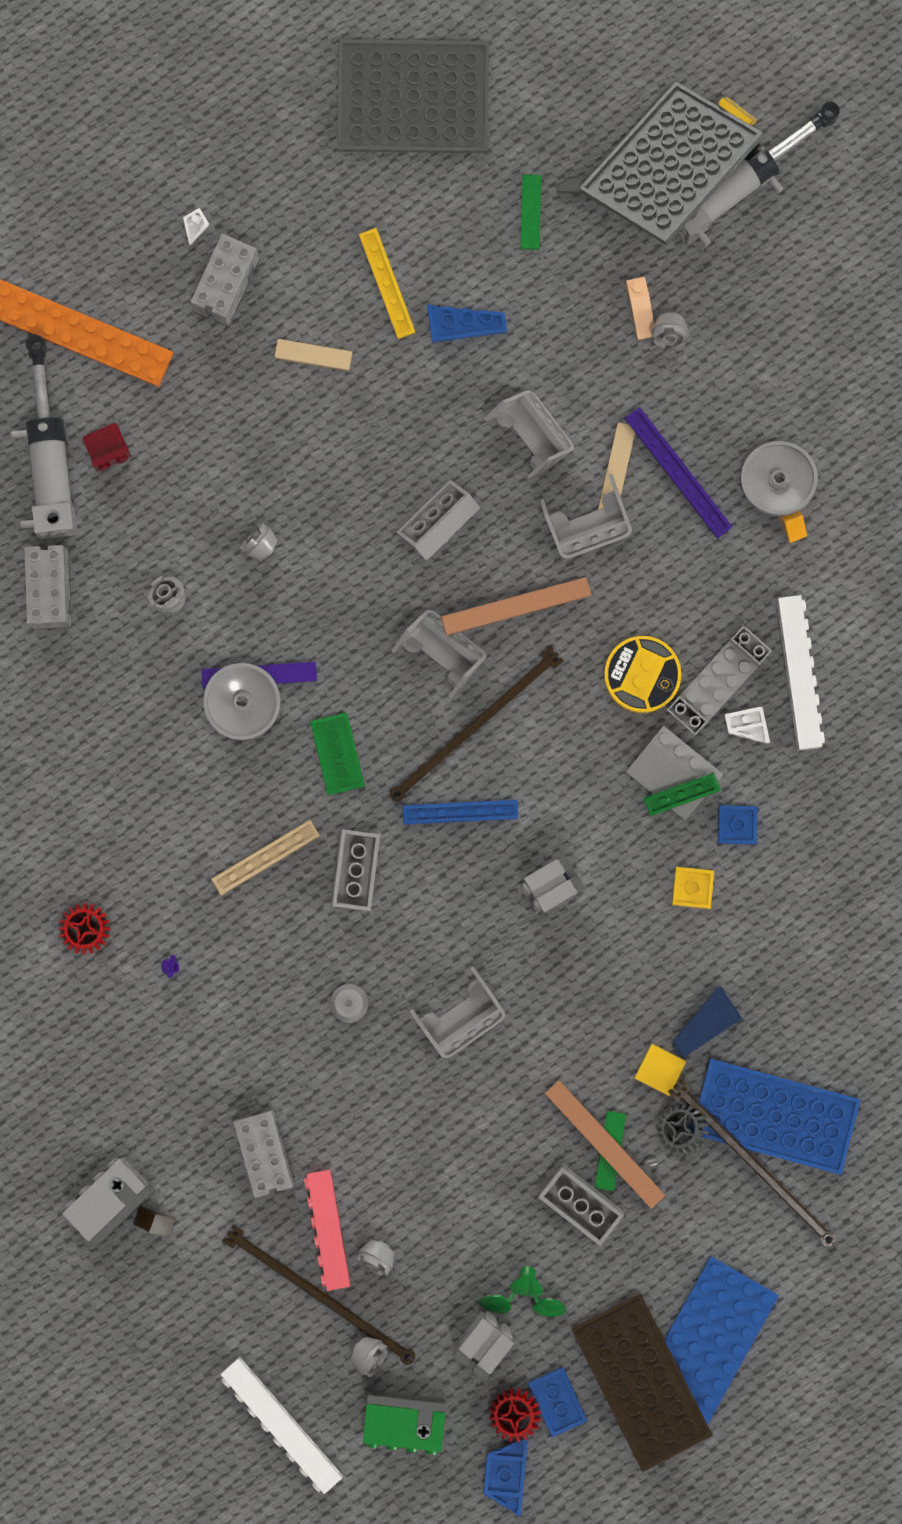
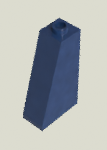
[672,986,742,1057]

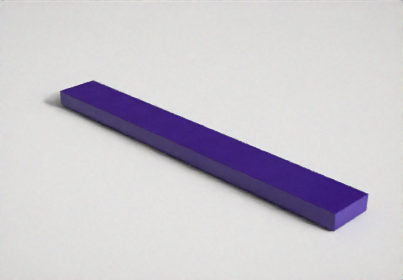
[624,407,733,539]

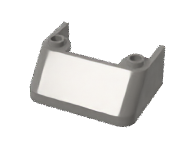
[484,390,574,479]
[540,474,632,558]
[392,610,486,699]
[410,967,505,1058]

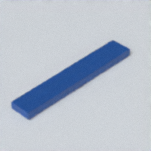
[403,800,518,825]

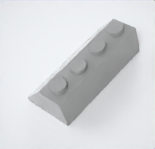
[396,480,480,561]

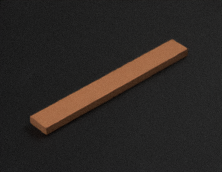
[441,577,592,636]
[545,1080,666,1209]

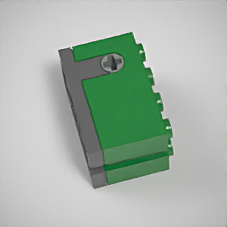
[363,1390,447,1455]

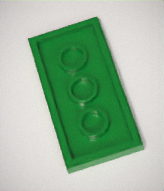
[310,712,365,796]

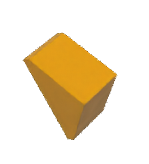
[778,511,807,543]

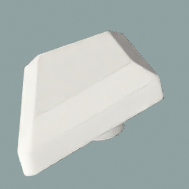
[183,208,209,245]

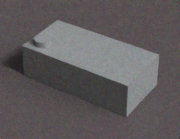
[330,829,380,912]
[538,1164,625,1246]

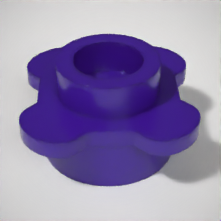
[161,955,179,978]

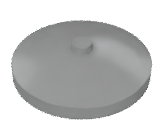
[741,441,818,516]
[203,663,281,740]

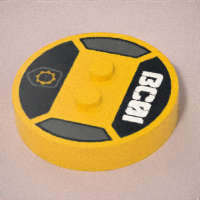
[604,636,681,714]

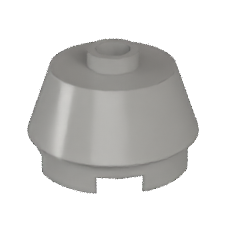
[651,313,689,348]
[240,523,278,561]
[148,576,186,613]
[330,984,369,1023]
[356,1240,395,1277]
[351,1337,388,1377]

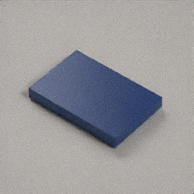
[527,1366,587,1438]

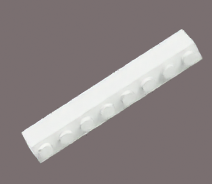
[776,595,825,751]
[221,1357,343,1494]

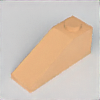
[625,277,654,340]

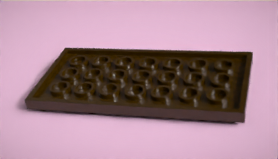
[571,1293,713,1473]

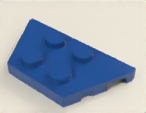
[483,1439,528,1516]

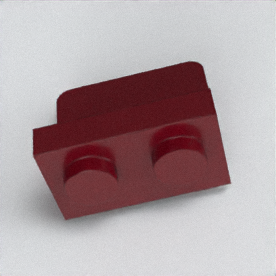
[83,423,132,472]

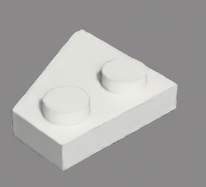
[724,707,770,744]

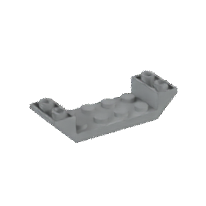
[667,625,772,735]

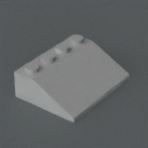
[626,726,723,820]

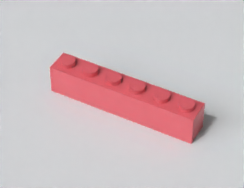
[304,1169,351,1291]

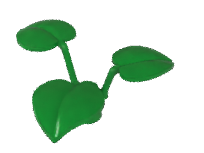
[478,1266,567,1317]

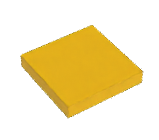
[718,97,757,126]
[672,867,714,909]
[634,1044,686,1096]

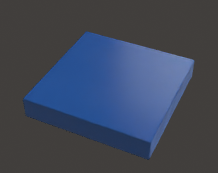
[718,805,758,845]

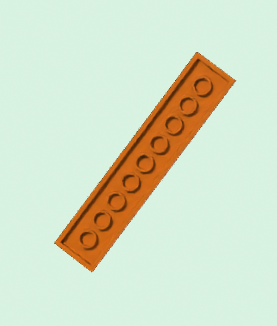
[0,279,174,387]

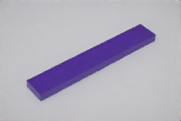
[201,662,317,689]

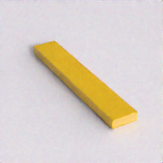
[359,228,416,339]

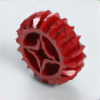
[58,903,111,955]
[489,1388,541,1442]

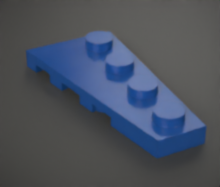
[427,304,507,343]

